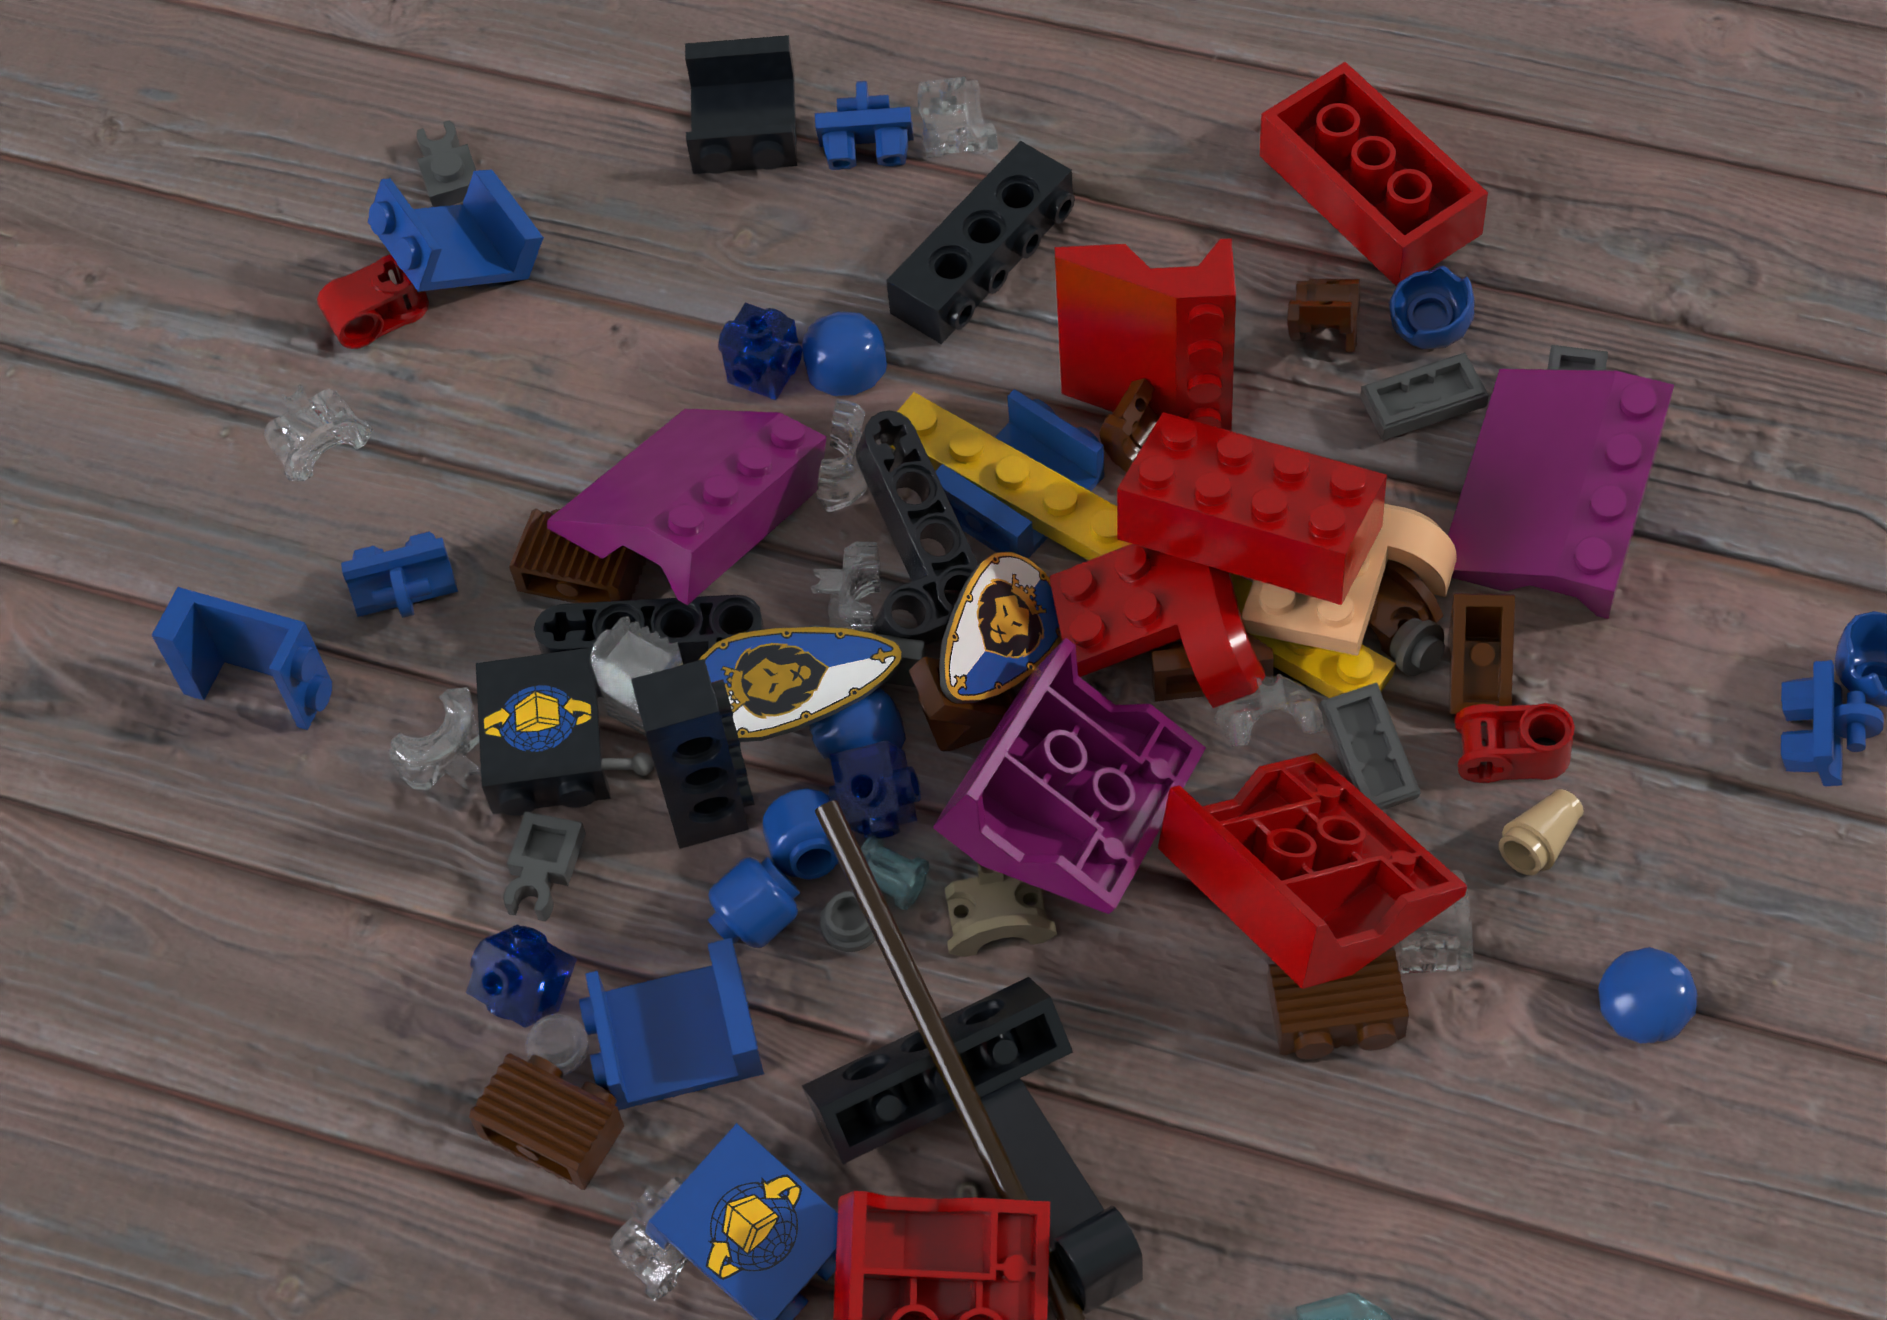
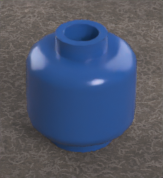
[763,788,839,879]
[708,857,800,948]

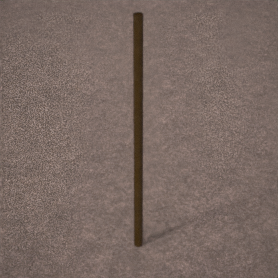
[815,800,1086,1320]

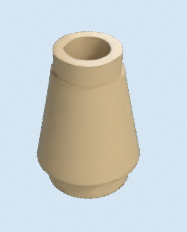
[1499,789,1584,875]

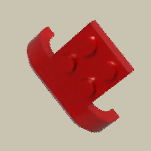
[1049,544,1266,708]

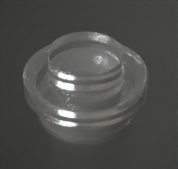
[525,1014,589,1075]

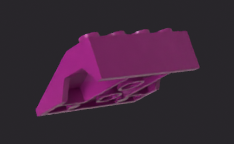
[1448,369,1674,619]
[547,409,827,605]
[932,638,1206,914]

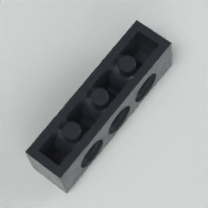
[886,141,1075,344]
[631,659,755,849]
[802,977,1073,1164]

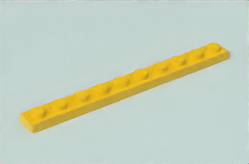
[890,392,1396,698]

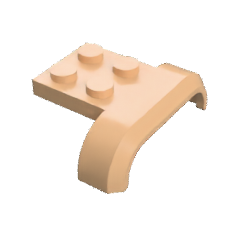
[1241,504,1456,656]

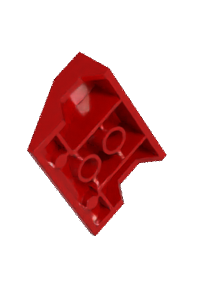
[1054,238,1236,431]
[1158,753,1467,989]
[833,1191,1050,1320]

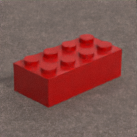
[1259,62,1488,286]
[1117,412,1387,605]

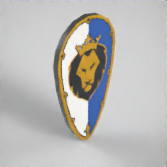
[939,552,1062,704]
[699,627,902,742]

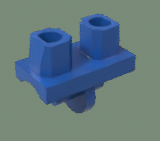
[815,81,914,170]
[341,531,458,618]
[1781,660,1884,786]

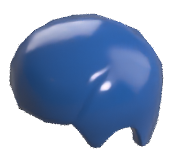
[1389,266,1475,349]
[802,311,887,396]
[1834,611,1887,707]
[809,688,906,776]
[1598,947,1697,1044]

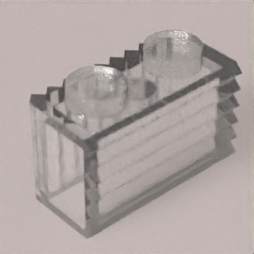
[590,616,683,736]

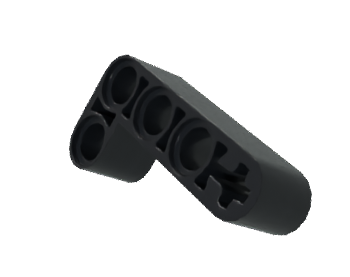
[855,410,978,645]
[534,595,765,677]
[980,1079,1143,1314]

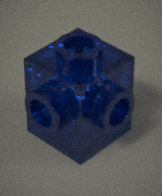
[718,302,802,400]
[829,740,921,839]
[466,924,577,1028]

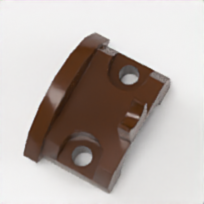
[1287,279,1360,352]
[1099,378,1160,473]
[1368,559,1443,660]

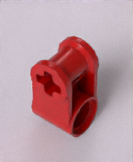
[317,254,429,349]
[1455,703,1575,783]

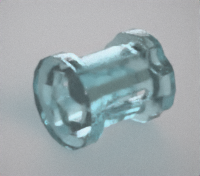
[860,835,929,910]

